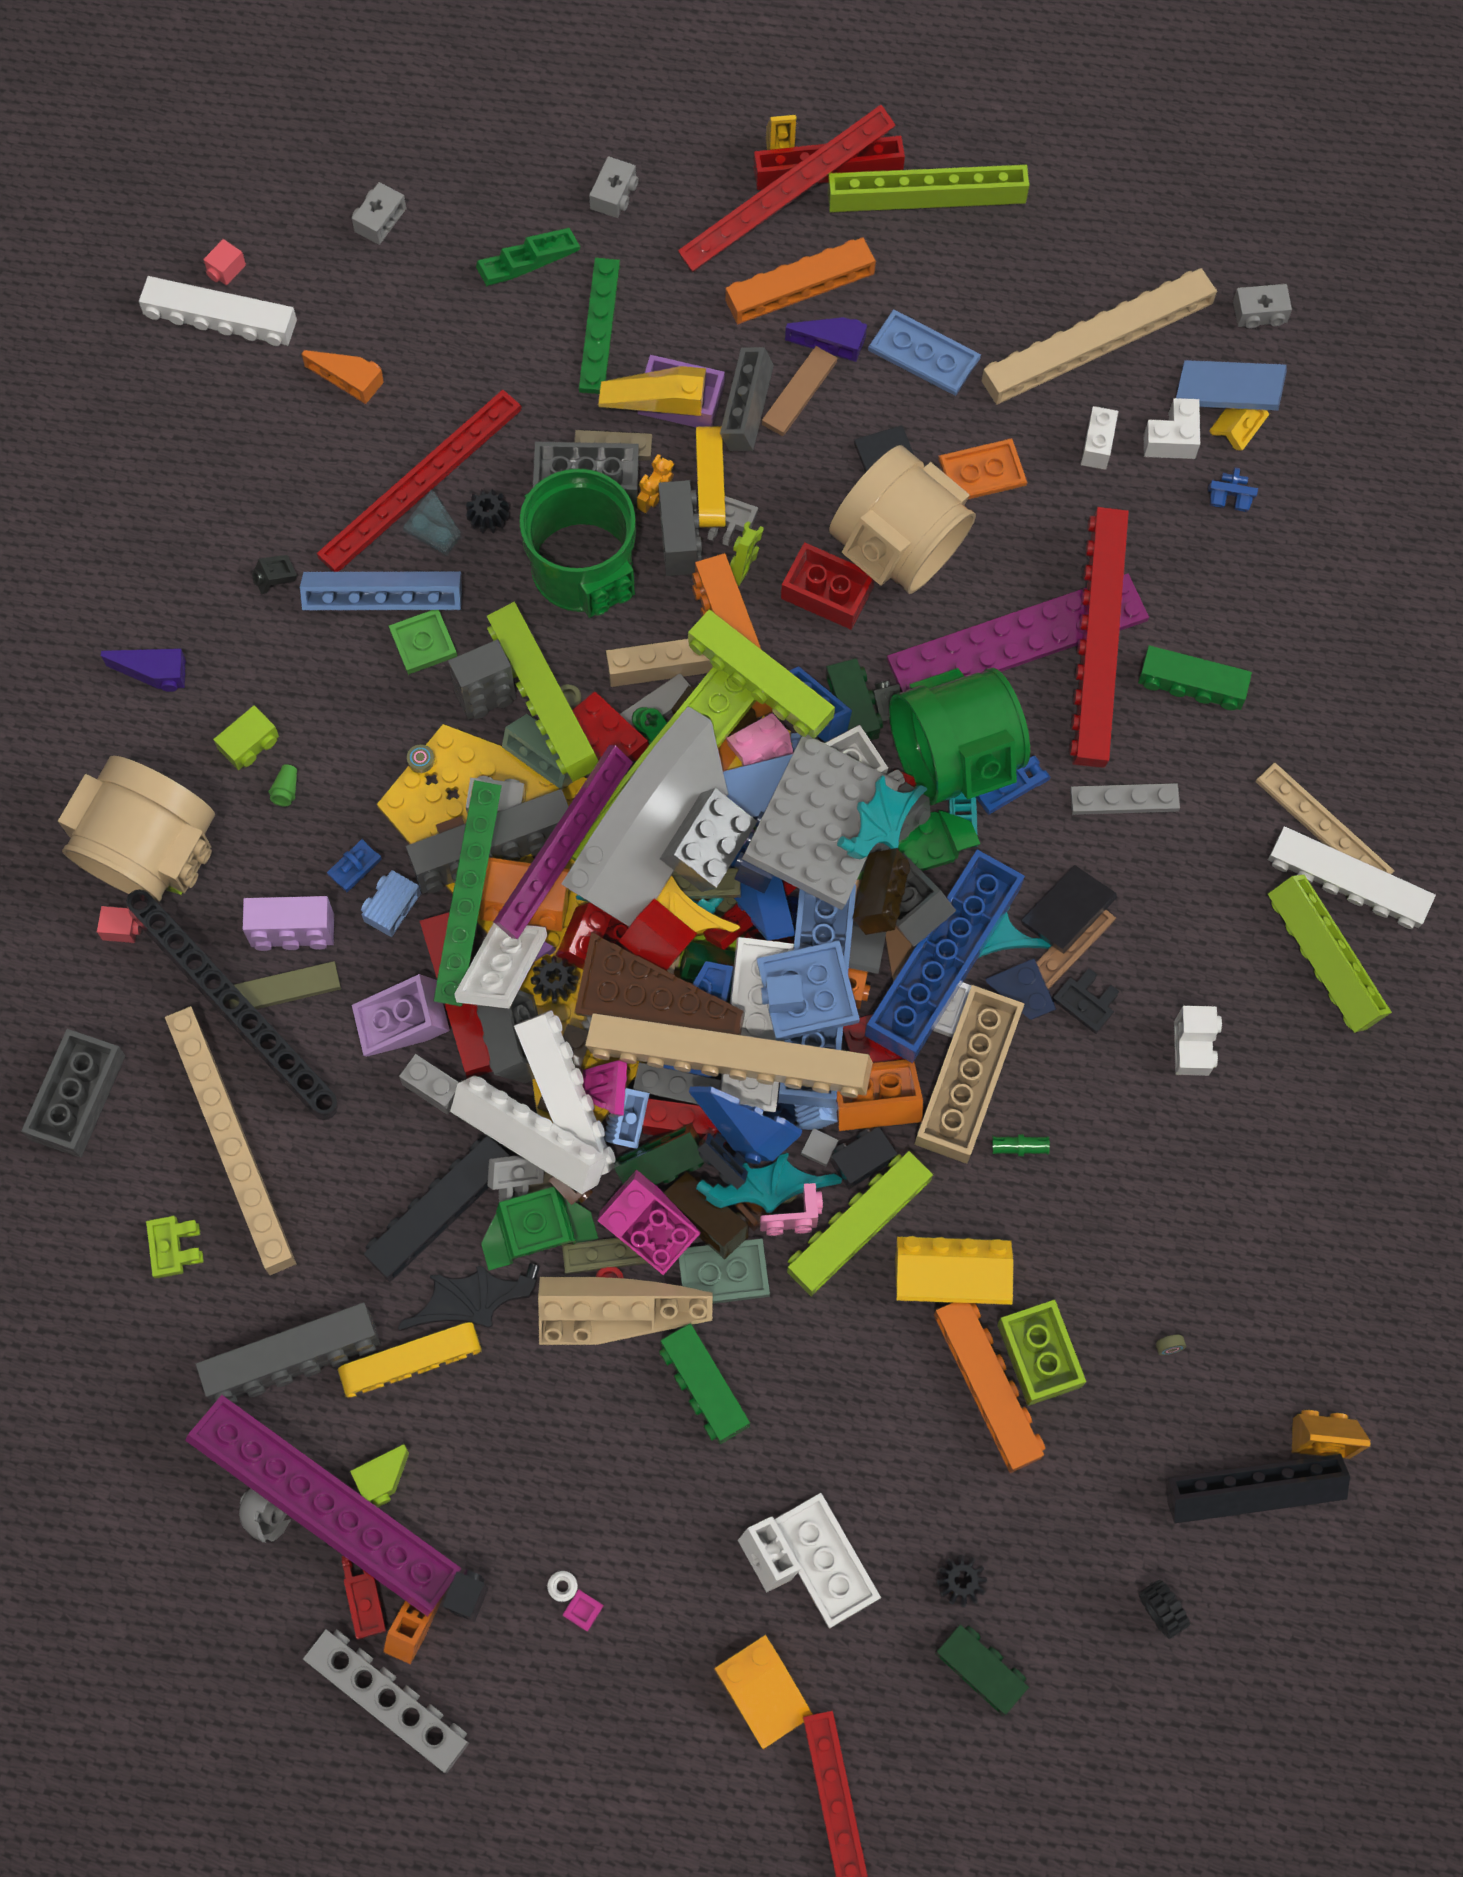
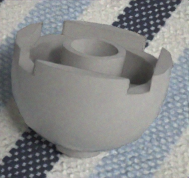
[239,1488,291,1543]

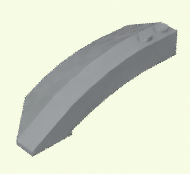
[562,707,729,927]

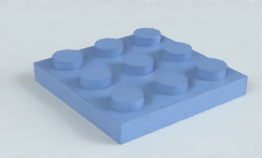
[757,941,860,1041]

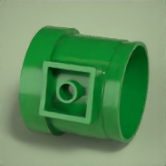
[520,469,636,618]
[889,668,1030,805]

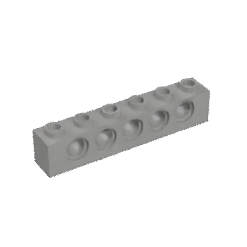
[303,1629,469,1773]

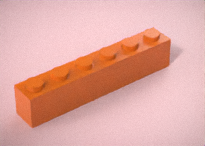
[725,238,876,324]
[934,1302,1045,1473]

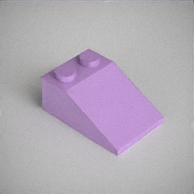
[352,974,450,1057]

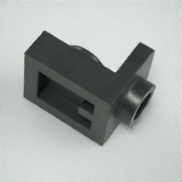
[252,555,297,594]
[872,680,901,721]

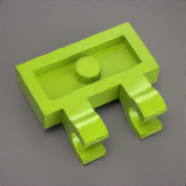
[730,522,763,586]
[146,1216,204,1279]

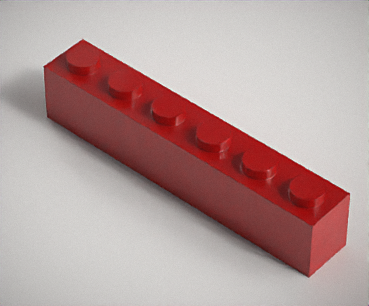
[754,136,905,190]
[420,912,493,1079]

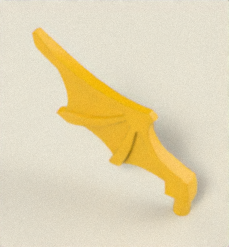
[657,876,740,933]

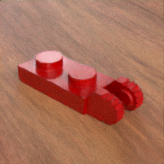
[341,1556,387,1639]

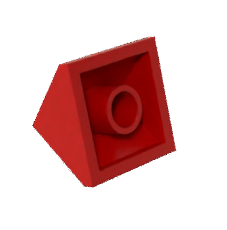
[619,898,697,971]

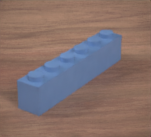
[300,572,462,610]

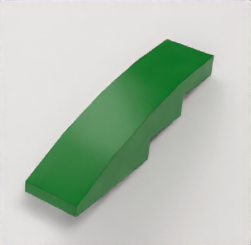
[476,228,580,286]

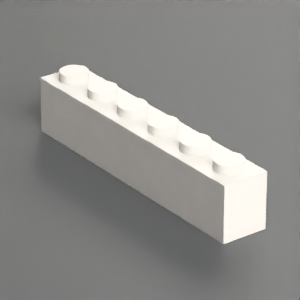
[139,276,297,346]
[1268,826,1436,929]
[514,1010,616,1175]
[450,1075,606,1194]

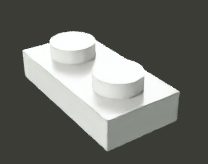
[933,983,971,1038]

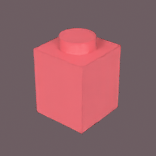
[203,239,246,286]
[97,906,142,943]

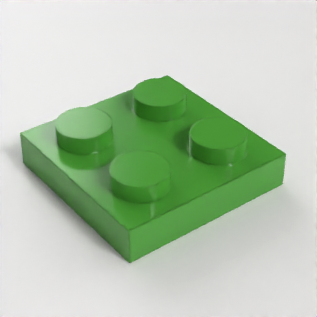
[389,610,457,675]

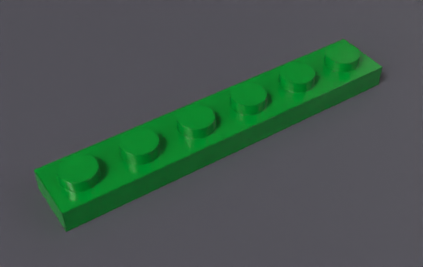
[579,258,620,394]

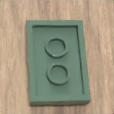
[679,1238,770,1304]

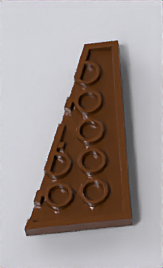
[574,932,745,1035]

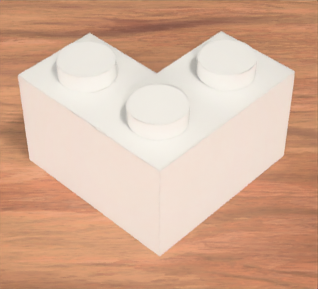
[1144,398,1200,459]
[1174,1006,1222,1076]

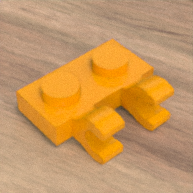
[637,454,674,513]

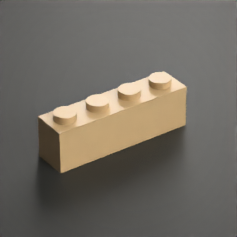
[606,639,713,687]

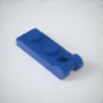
[976,756,1051,815]

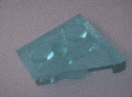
[403,490,461,556]

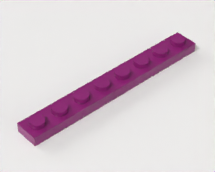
[493,745,633,939]

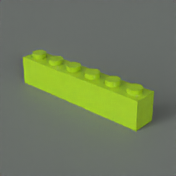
[688,609,835,739]
[1268,874,1392,1033]
[787,1151,933,1296]

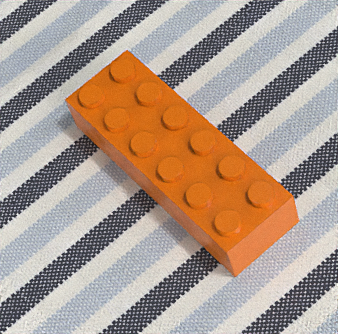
[692,553,773,718]

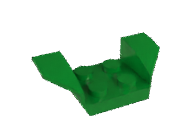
[898,810,980,872]
[481,1187,598,1270]

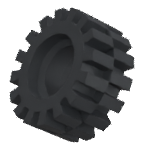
[1139,1579,1190,1639]

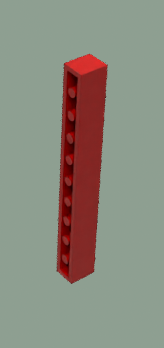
[1069,507,1129,768]

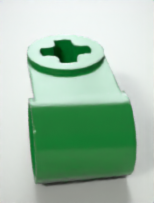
[632,707,667,745]

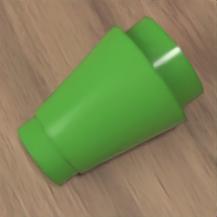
[269,765,297,806]

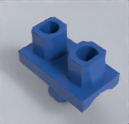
[1208,467,1258,512]
[327,839,382,892]

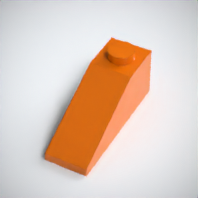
[302,350,384,404]
[383,1591,446,1664]

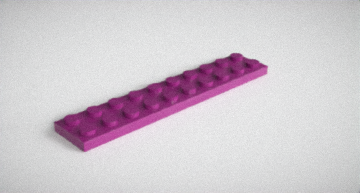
[887,573,1149,692]
[185,1395,462,1617]

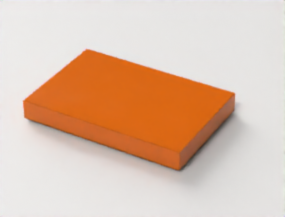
[938,438,1027,499]

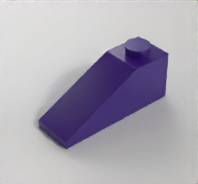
[785,317,867,362]
[101,649,186,692]

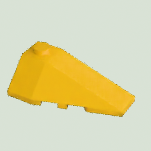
[598,366,706,416]

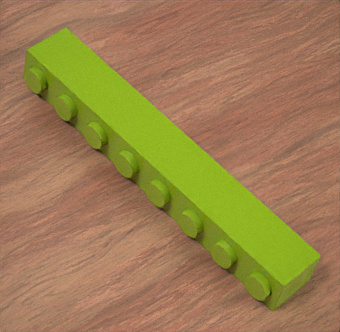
[828,165,1029,212]
[487,602,598,782]

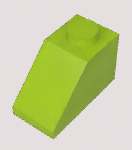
[350,1444,409,1507]

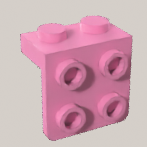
[726,713,793,766]
[760,1183,823,1236]

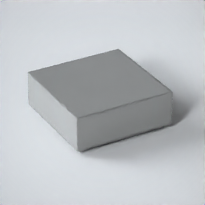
[801,1128,839,1167]

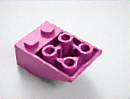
[597,1169,701,1275]

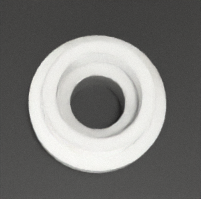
[548,1571,577,1602]

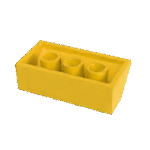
[895,1236,1013,1305]

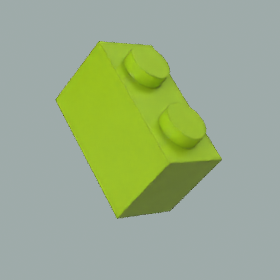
[213,705,279,770]

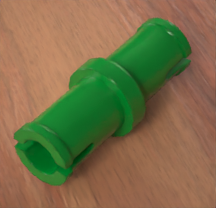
[992,1134,1050,1157]

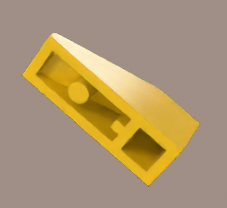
[766,115,796,150]

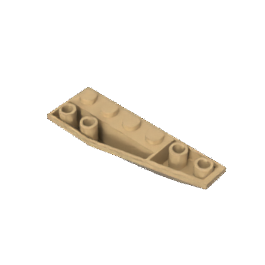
[538,1277,713,1345]

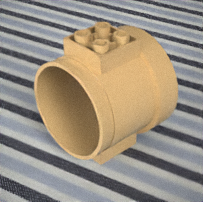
[829,445,976,594]
[58,756,215,904]

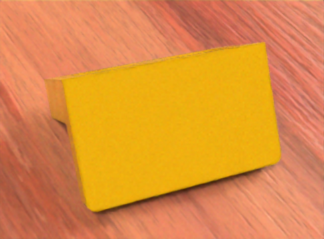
[1209,408,1269,450]

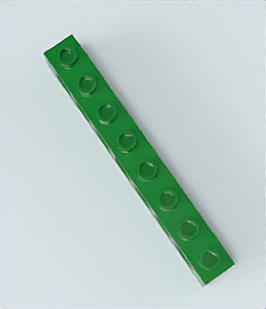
[433,780,502,1006]

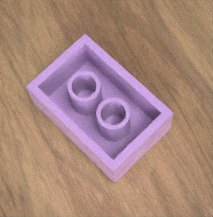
[243,896,334,951]

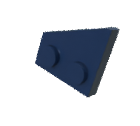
[986,958,1057,1020]

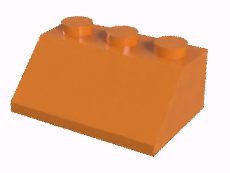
[480,857,569,932]
[836,1060,923,1131]

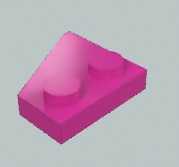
[582,1060,627,1116]

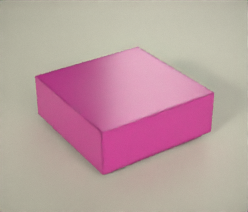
[562,1589,604,1632]

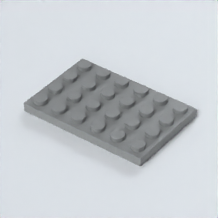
[742,735,900,910]

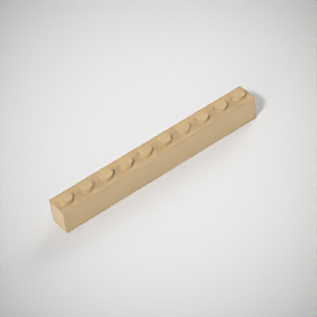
[982,268,1217,405]
[165,1006,296,1275]
[585,1013,873,1098]

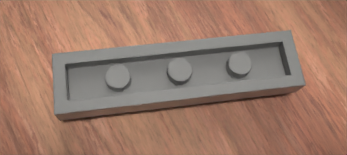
[1070,783,1180,815]

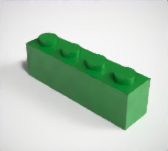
[1138,645,1252,710]
[659,1323,750,1445]

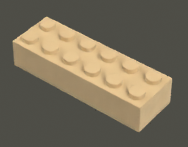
[914,985,1024,1164]

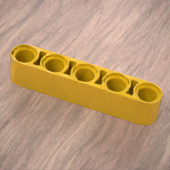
[696,426,725,528]
[338,1322,482,1398]

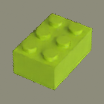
[997,1300,1086,1406]

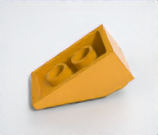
[1292,1410,1370,1459]
[714,1635,813,1749]

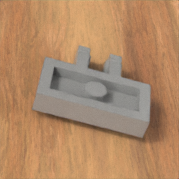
[707,496,758,546]
[488,1155,544,1202]

